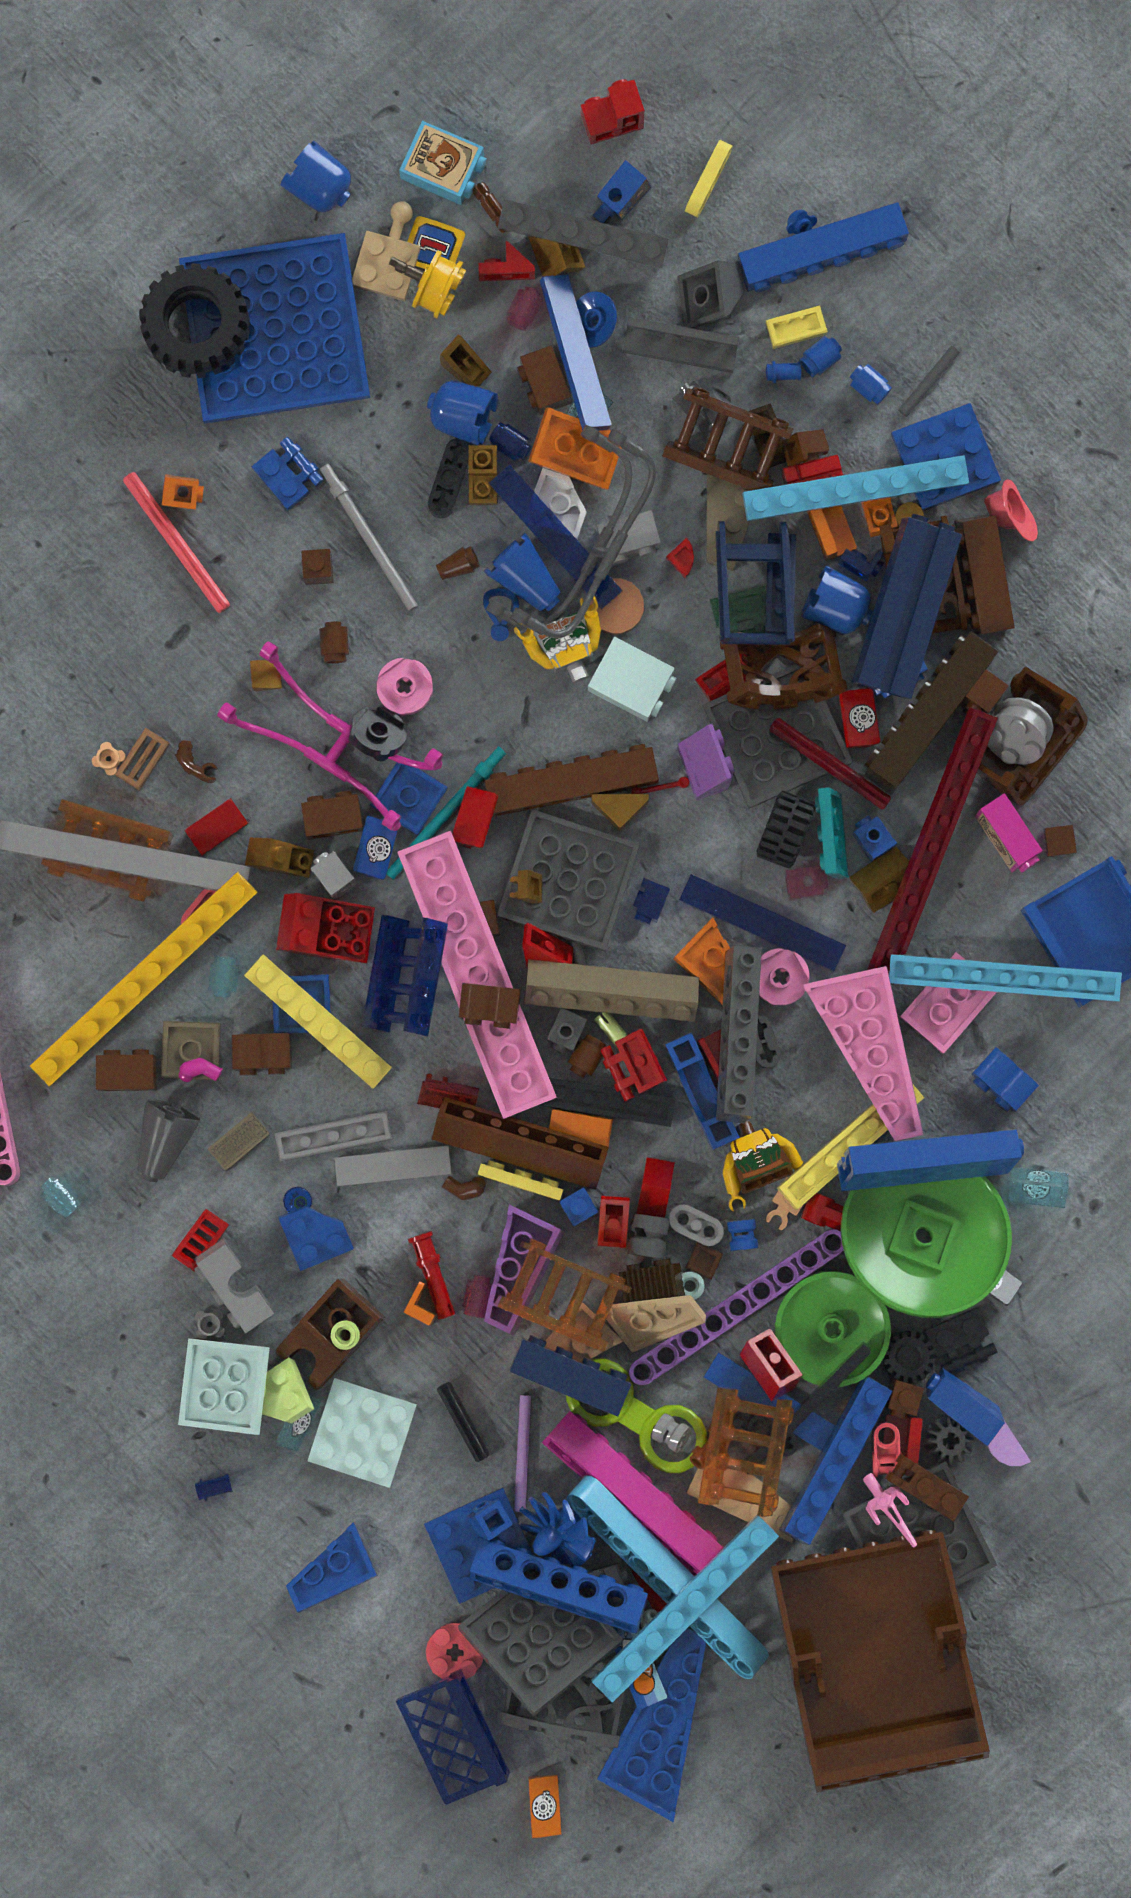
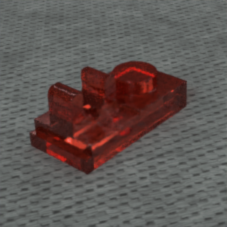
[417,1073,479,1109]

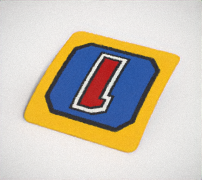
[407,216,465,269]

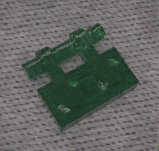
[709,586,766,641]

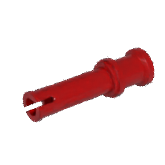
[408,1231,456,1320]

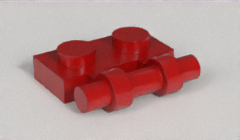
[600,1029,667,1102]

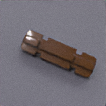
[473,182,507,233]

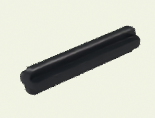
[437,1382,489,1462]

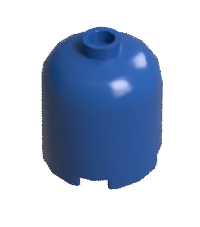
[280,140,351,212]
[427,380,498,446]
[801,565,873,635]

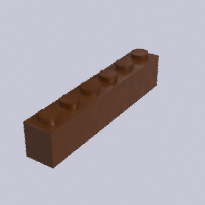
[485,744,659,817]
[432,1097,609,1190]

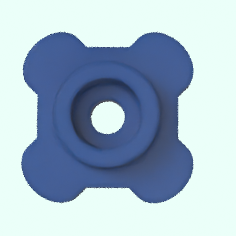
[786,210,817,234]

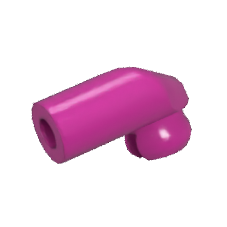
[178,1058,223,1082]

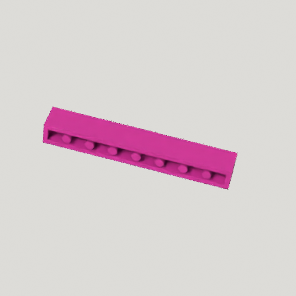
[541,1411,723,1576]

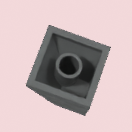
[677,260,744,329]

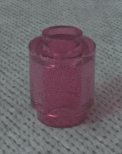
[506,286,543,331]
[462,1275,492,1318]

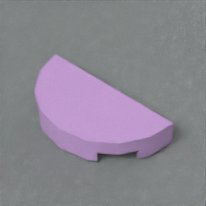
[988,1422,1031,1466]

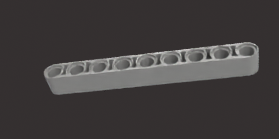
[0,821,250,891]

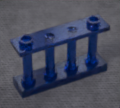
[361,915,448,1036]

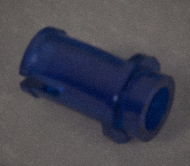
[194,1474,233,1501]

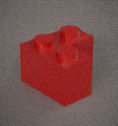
[581,79,645,145]

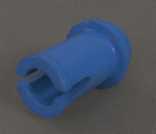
[766,361,801,383]

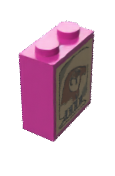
[975,793,1043,873]

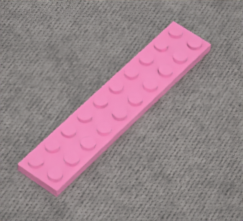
[398,831,557,1119]

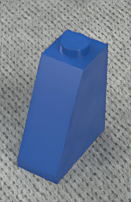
[926,1368,1005,1446]

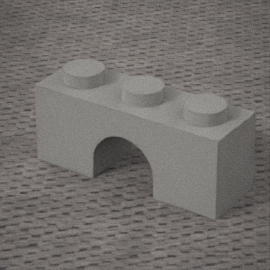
[194,1239,274,1333]

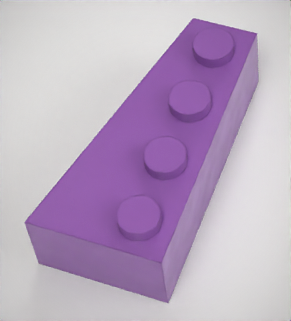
[484,1204,565,1336]

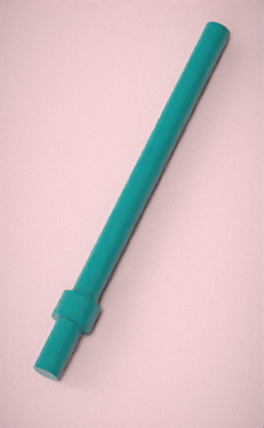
[387,746,507,880]

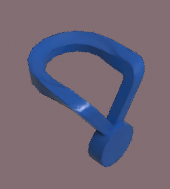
[483,588,519,641]

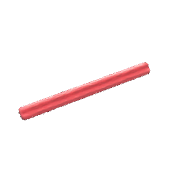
[123,472,230,613]

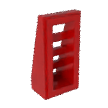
[171,1209,229,1272]

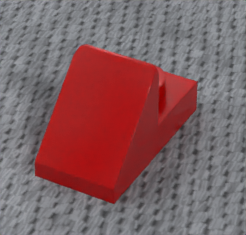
[478,241,535,282]
[522,922,573,966]
[597,1196,630,1248]

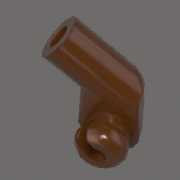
[442,1176,486,1200]

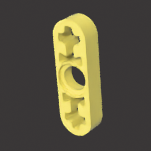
[685,140,733,218]

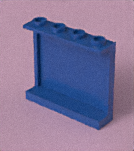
[1020,856,1131,1008]

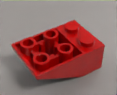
[276,893,375,963]

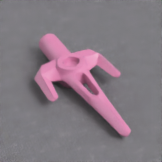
[863,1473,917,1547]

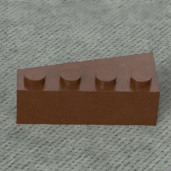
[954,514,1015,634]

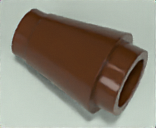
[436,546,480,580]

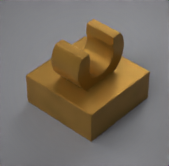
[510,870,542,904]

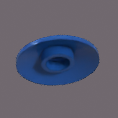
[576,291,617,348]

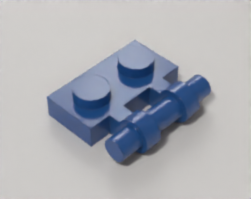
[251,437,324,511]

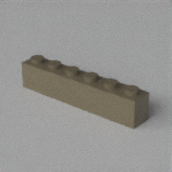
[524,959,699,1022]

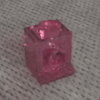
[784,866,828,901]

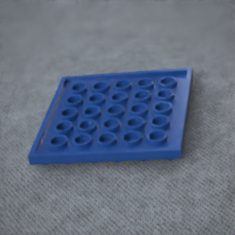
[179,233,370,424]

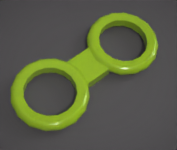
[566,1358,707,1474]

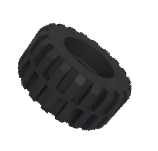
[139,263,250,378]

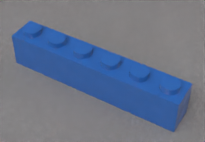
[737,202,909,293]
[779,1377,893,1545]

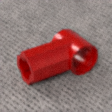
[801,1193,844,1232]

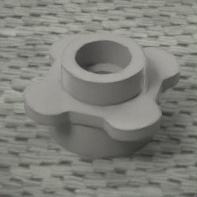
[195,1309,225,1339]

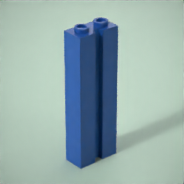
[837,1130,1024,1191]

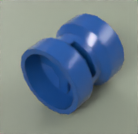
[727,1219,759,1251]

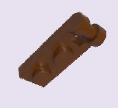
[885,1453,969,1521]

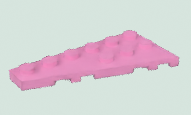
[802,966,924,1141]

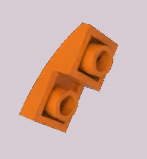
[861,497,898,538]
[549,1108,613,1147]

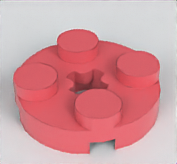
[426,1622,483,1682]

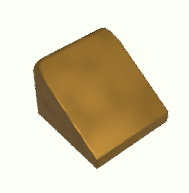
[250,660,282,691]

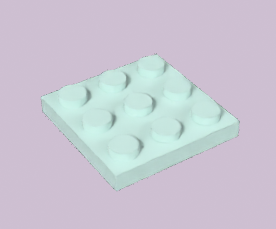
[178,1338,270,1435]
[308,1378,417,1488]

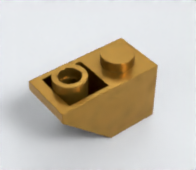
[245,837,314,878]

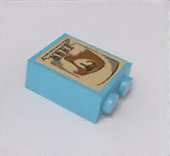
[399,121,487,205]

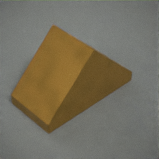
[440,334,492,387]
[592,794,649,831]

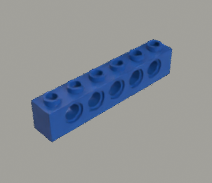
[470,1539,648,1634]

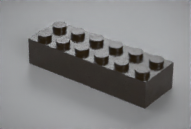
[864,632,998,795]

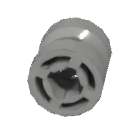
[651,1413,691,1453]

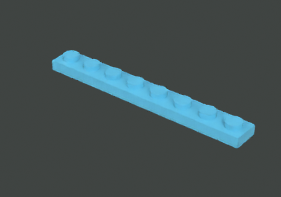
[742,455,969,521]
[889,954,1122,1002]
[591,1514,779,1703]

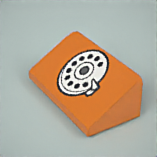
[529,1775,561,1838]

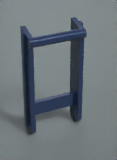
[715,521,795,645]

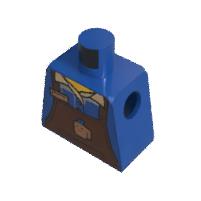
[592,160,652,224]

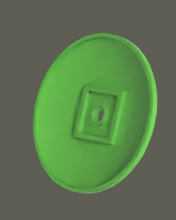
[841,1176,1012,1318]

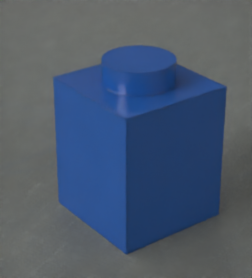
[559,1187,598,1227]

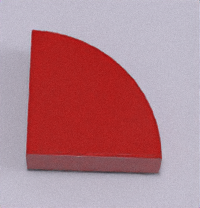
[666,537,694,578]

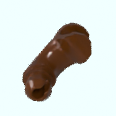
[175,740,218,783]

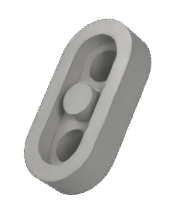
[669,1205,724,1246]

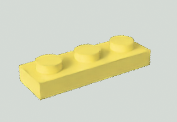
[478,1160,563,1201]

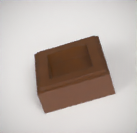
[1043,825,1077,857]
[685,1242,723,1280]

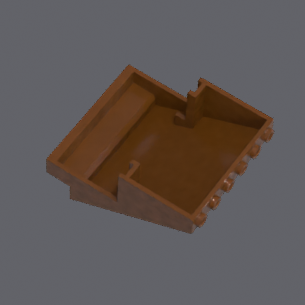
[771,1530,990,1793]

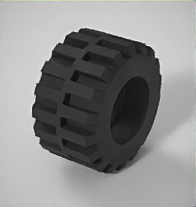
[756,790,816,869]

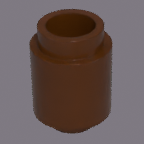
[319,621,349,664]
[567,1034,607,1078]

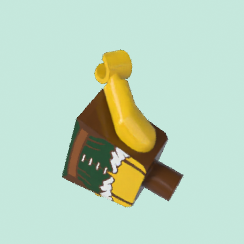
[722,1121,803,1211]

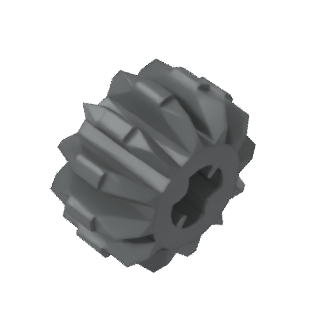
[925,1416,975,1466]

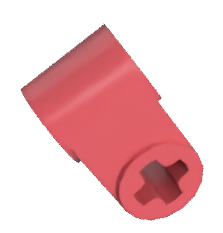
[872,1421,902,1478]

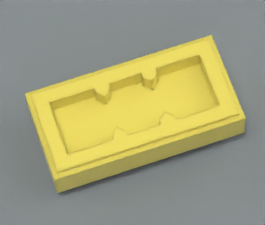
[766,306,828,349]

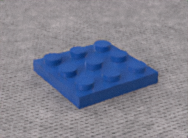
[891,403,1001,511]
[424,1488,534,1604]

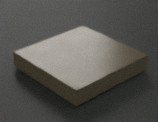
[161,1021,221,1080]

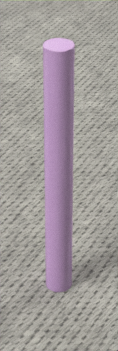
[514,1395,531,1512]

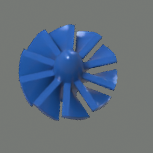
[519,1492,595,1567]

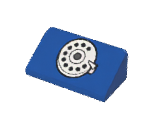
[353,816,398,880]

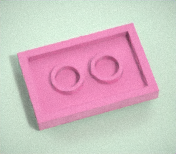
[900,952,997,1054]

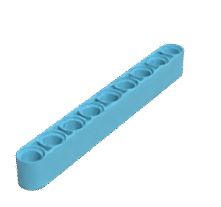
[567,1475,769,1679]

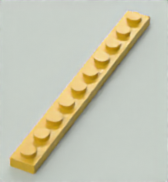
[30,872,257,1086]

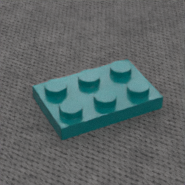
[815,787,849,879]

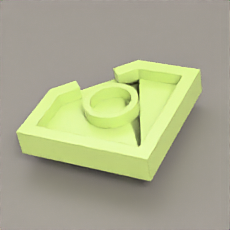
[262,1358,314,1424]

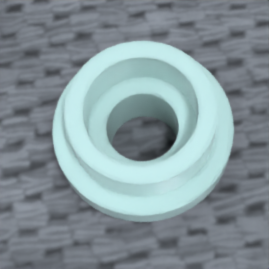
[681,1272,704,1300]

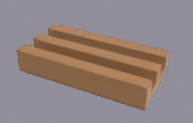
[115,728,170,791]

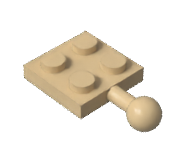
[352,201,421,301]

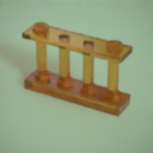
[41,799,173,902]
[494,1239,631,1352]
[698,1387,794,1517]

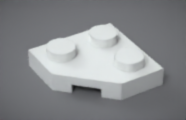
[524,468,587,540]

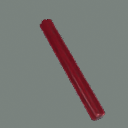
[769,718,891,810]

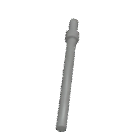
[320,464,418,611]

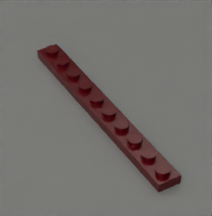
[867,707,998,985]

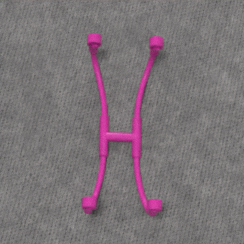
[217,641,443,831]

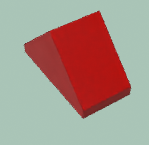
[636,1157,675,1218]

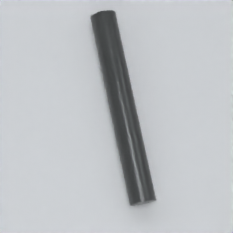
[898,346,960,417]

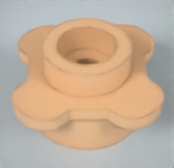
[92,742,126,776]

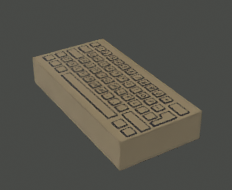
[208,1112,270,1171]

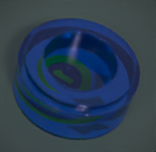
[283,1187,313,1212]

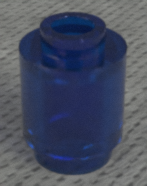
[489,422,532,462]

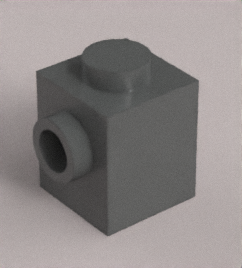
[547,1008,587,1054]

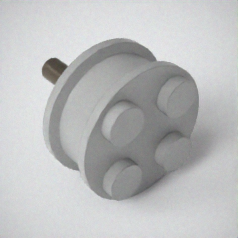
[988,694,1054,765]

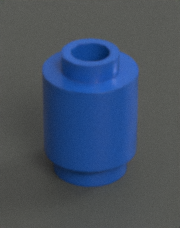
[799,336,842,377]
[850,364,892,405]

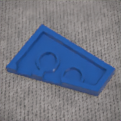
[286,1522,378,1613]

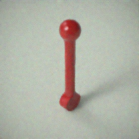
[631,777,689,794]

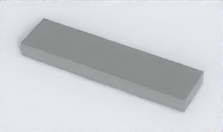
[274,1111,393,1162]
[334,1146,452,1187]

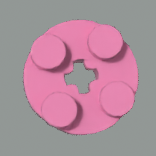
[377,658,433,716]
[759,948,810,1006]

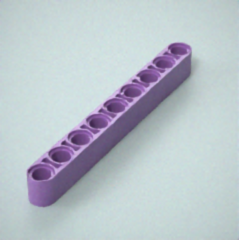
[629,1230,844,1385]

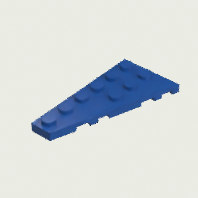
[597,1627,706,1823]

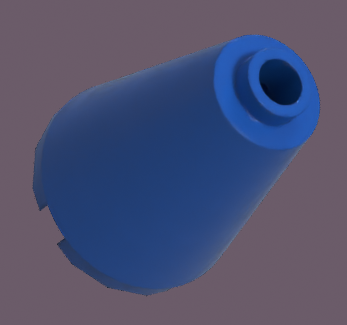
[484,533,560,611]

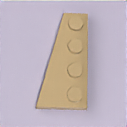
[686,1447,794,1543]

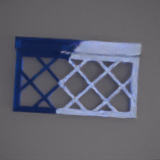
[396,1669,510,1805]

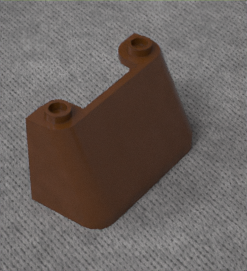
[976,666,1088,806]

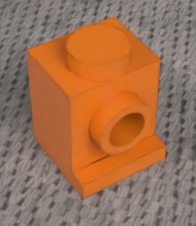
[162,474,204,510]

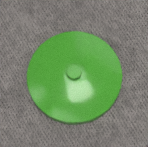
[775,1271,891,1387]

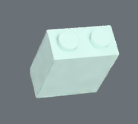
[588,637,677,722]

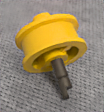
[389,250,466,319]

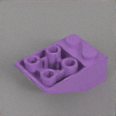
[677,724,735,801]

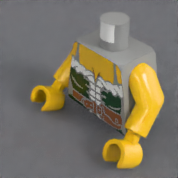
[514,596,601,683]

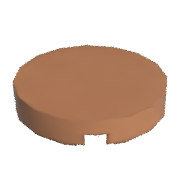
[590,578,644,635]

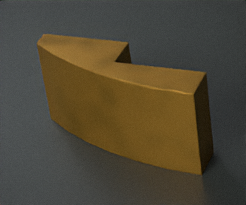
[469,445,497,505]

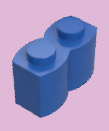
[972,1047,1039,1112]

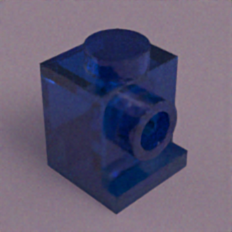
[633,878,670,925]

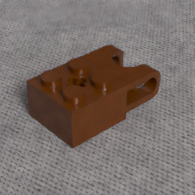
[276,1279,386,1390]

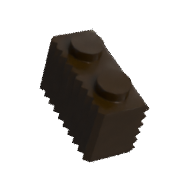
[618,1258,685,1303]

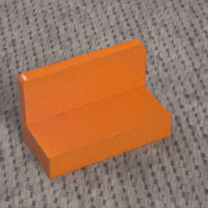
[807,506,857,561]
[404,1281,437,1326]

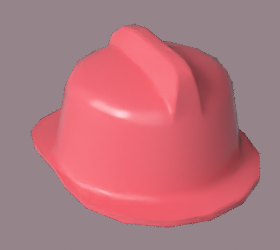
[984,479,1038,542]

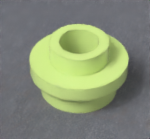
[331,1321,360,1350]

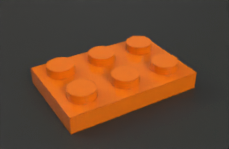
[528,407,622,490]

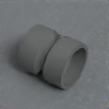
[628,1214,670,1259]

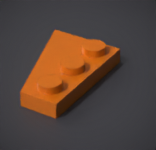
[673,917,730,1005]

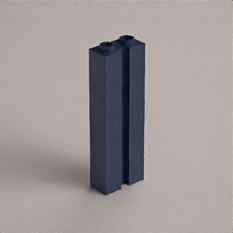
[852,514,962,699]

